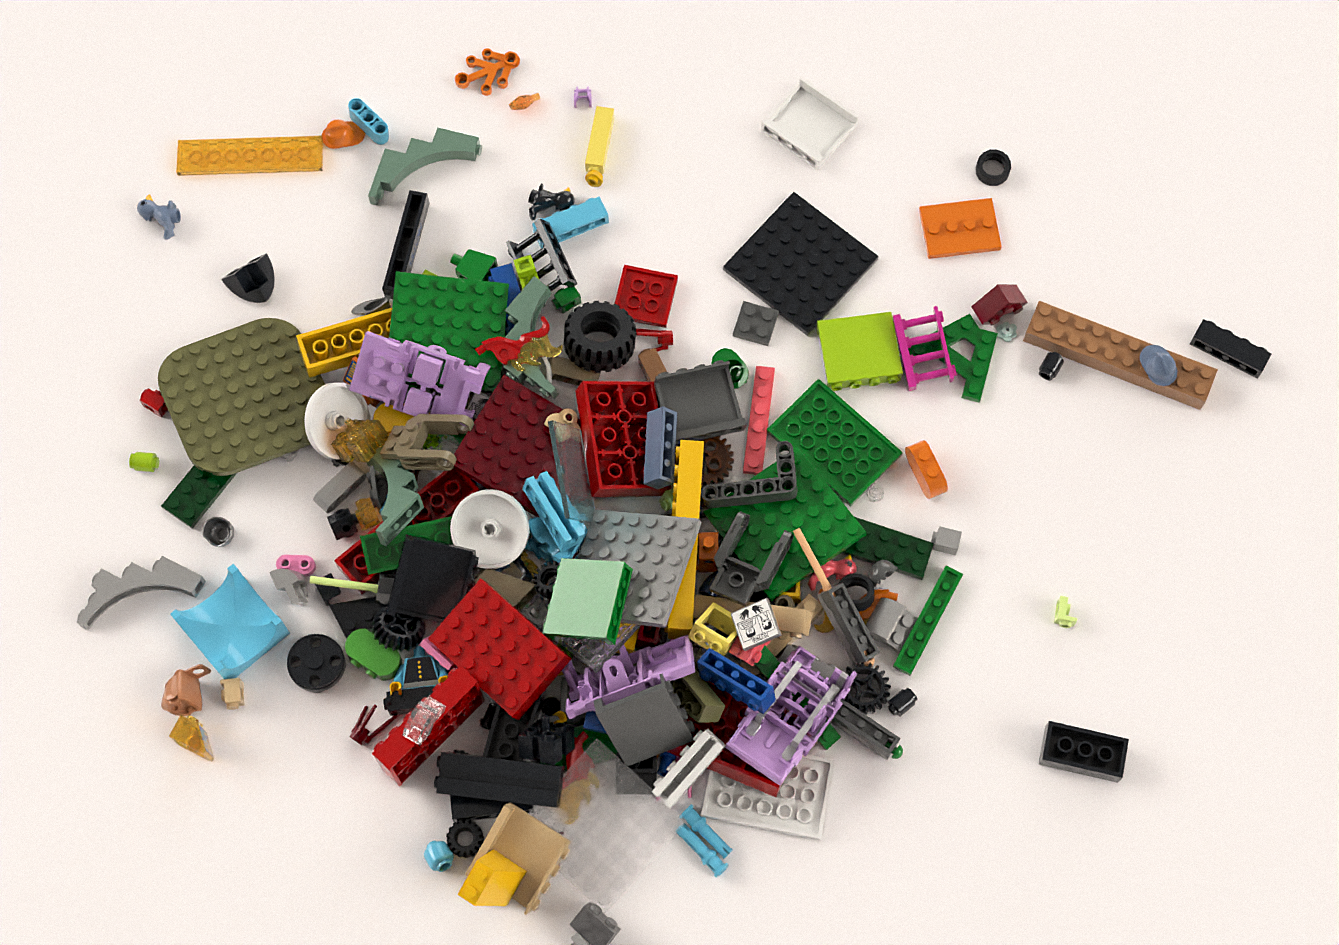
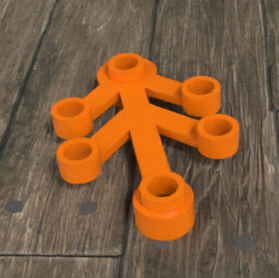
[455,48,520,96]

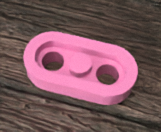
[276,555,316,576]

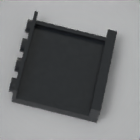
[387,534,479,623]

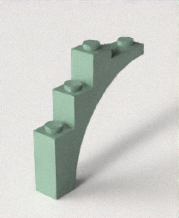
[503,276,559,400]

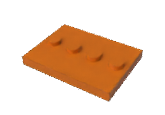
[919,198,1002,259]

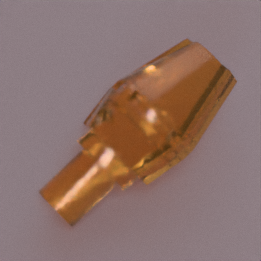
[508,93,540,110]

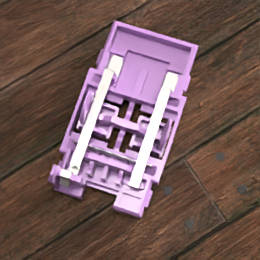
[725,645,857,786]

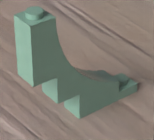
[368,127,482,206]
[362,441,424,546]

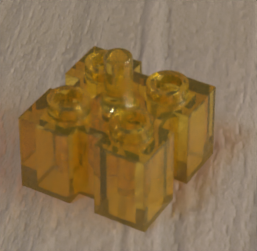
[331,418,389,462]

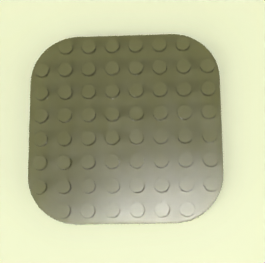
[158,318,325,476]

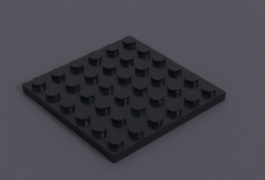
[723,192,879,336]

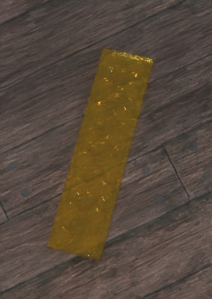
[176,136,323,176]

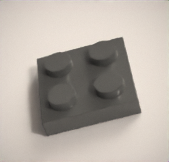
[733,301,779,346]

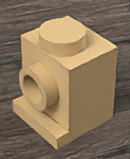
[220,678,245,710]

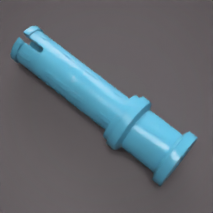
[679,804,733,859]
[676,823,729,878]

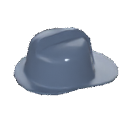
[1140,345,1178,386]

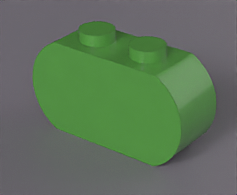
[345,629,402,681]

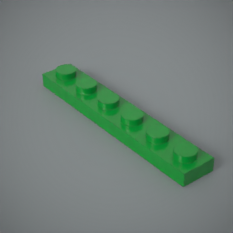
[893,565,963,676]
[754,646,841,750]

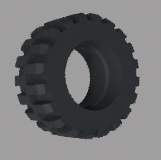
[563,301,636,373]

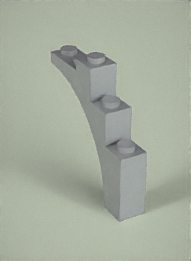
[77,556,206,631]

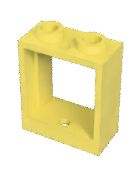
[688,602,738,656]

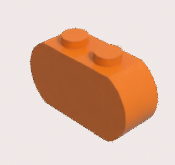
[905,440,948,499]

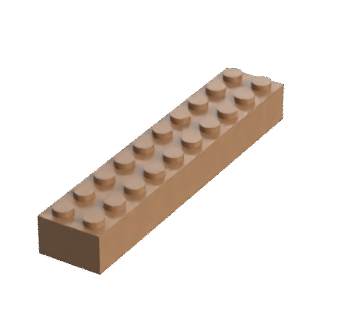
[1023,301,1218,410]

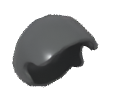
[868,560,898,587]

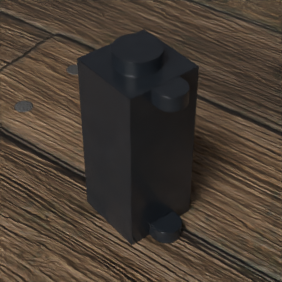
[383,686,434,716]

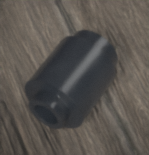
[1039,352,1064,381]
[888,688,918,717]

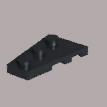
[329,596,388,639]

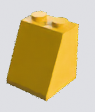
[457,849,527,906]

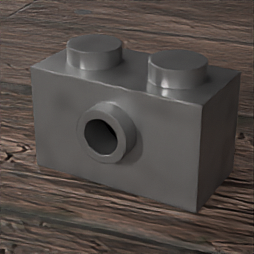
[569,902,621,945]

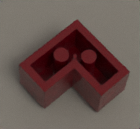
[971,284,1028,326]

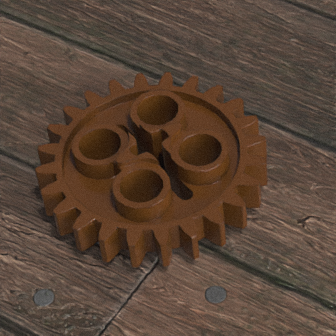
[674,436,734,490]

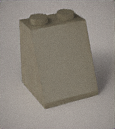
[473,569,537,612]

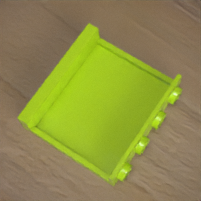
[816,312,903,391]

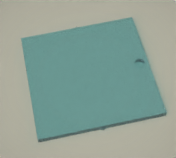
[548,420,595,523]

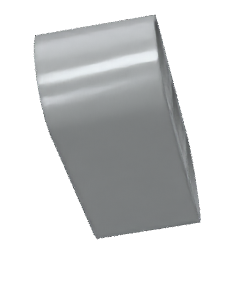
[313,462,367,514]

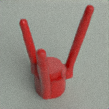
[636,328,673,352]

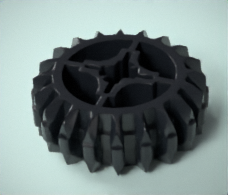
[372,607,425,653]
[845,662,891,715]

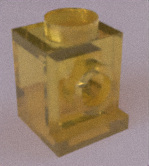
[354,497,380,531]

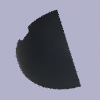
[221,253,275,303]

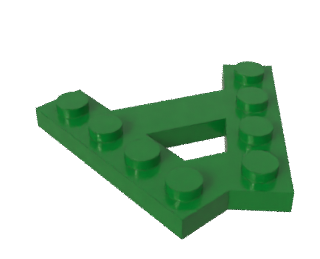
[908,314,998,403]

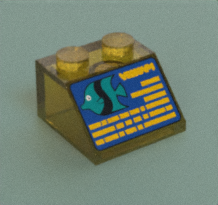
[169,715,214,762]

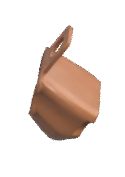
[161,664,211,716]

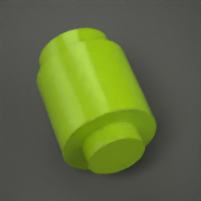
[129,452,160,472]

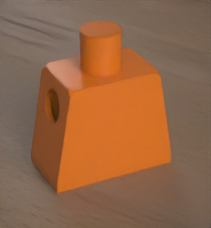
[698,532,719,573]

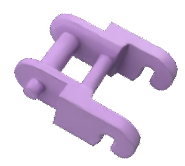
[574,86,592,108]

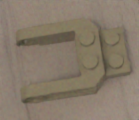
[380,414,474,471]

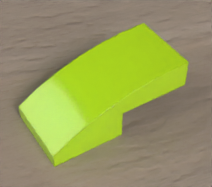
[513,254,539,289]

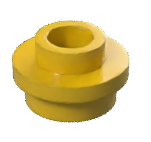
[585,170,603,187]

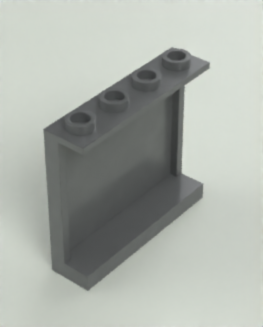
[654,360,747,445]
[593,674,695,767]

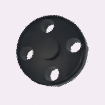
[287,634,347,693]

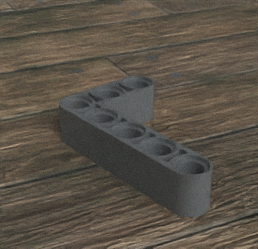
[701,441,798,508]

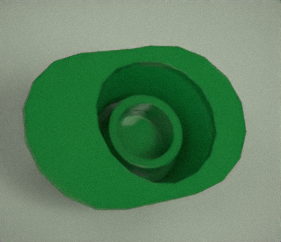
[711,348,749,389]

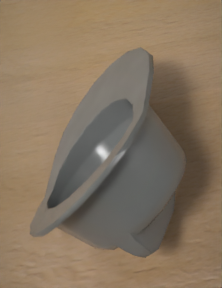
[351,295,391,315]

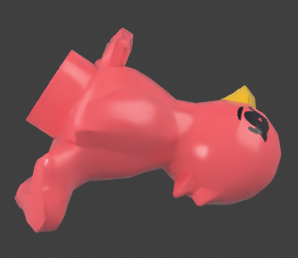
[807,554,857,591]

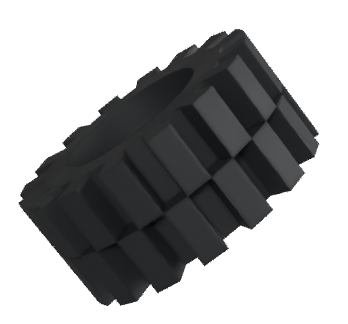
[533,561,560,600]
[446,819,484,858]

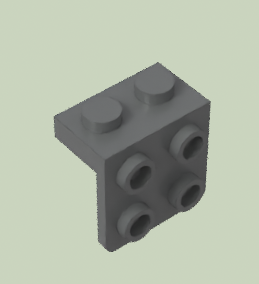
[367,465,388,513]

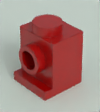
[140,388,168,418]

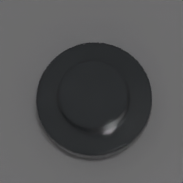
[541,696,561,717]

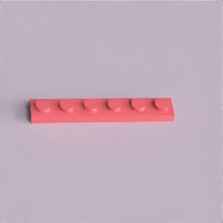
[743,366,775,475]

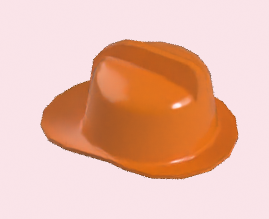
[322,119,365,149]

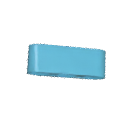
[348,98,389,145]

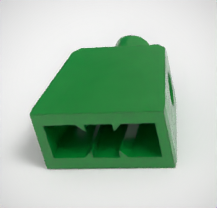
[450,249,498,281]

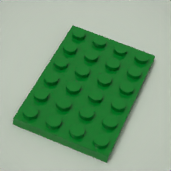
[767,379,903,507]

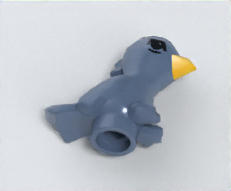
[137,194,181,240]

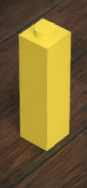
[585,106,615,174]

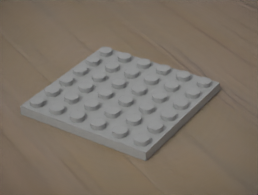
[577,510,702,628]

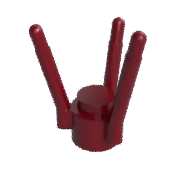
[349,705,398,746]

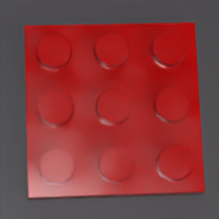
[615,265,678,328]

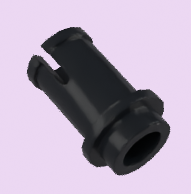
[479,703,497,730]

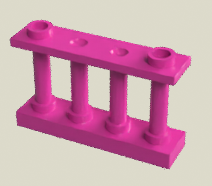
[893,306,957,391]

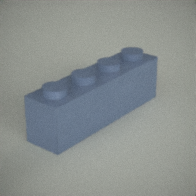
[643,406,677,489]

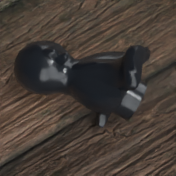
[528,183,575,221]

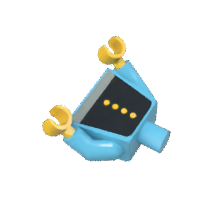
[389,646,448,695]

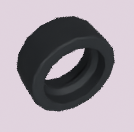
[975,149,1011,186]
[838,573,874,612]

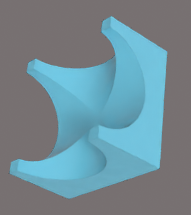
[170,564,290,679]

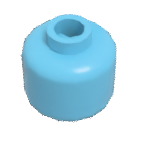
[424,841,454,872]

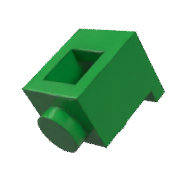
[551,287,581,314]

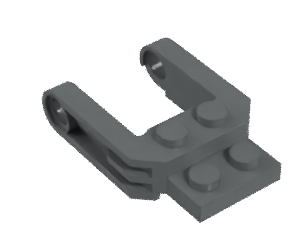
[709,511,794,607]

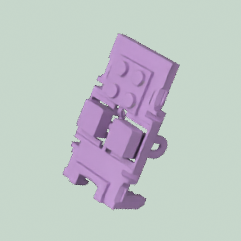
[349,331,491,427]
[562,635,695,719]

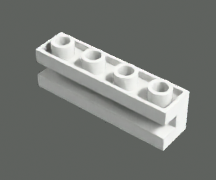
[652,729,726,808]

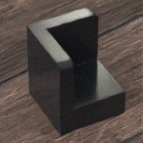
[315,573,342,606]

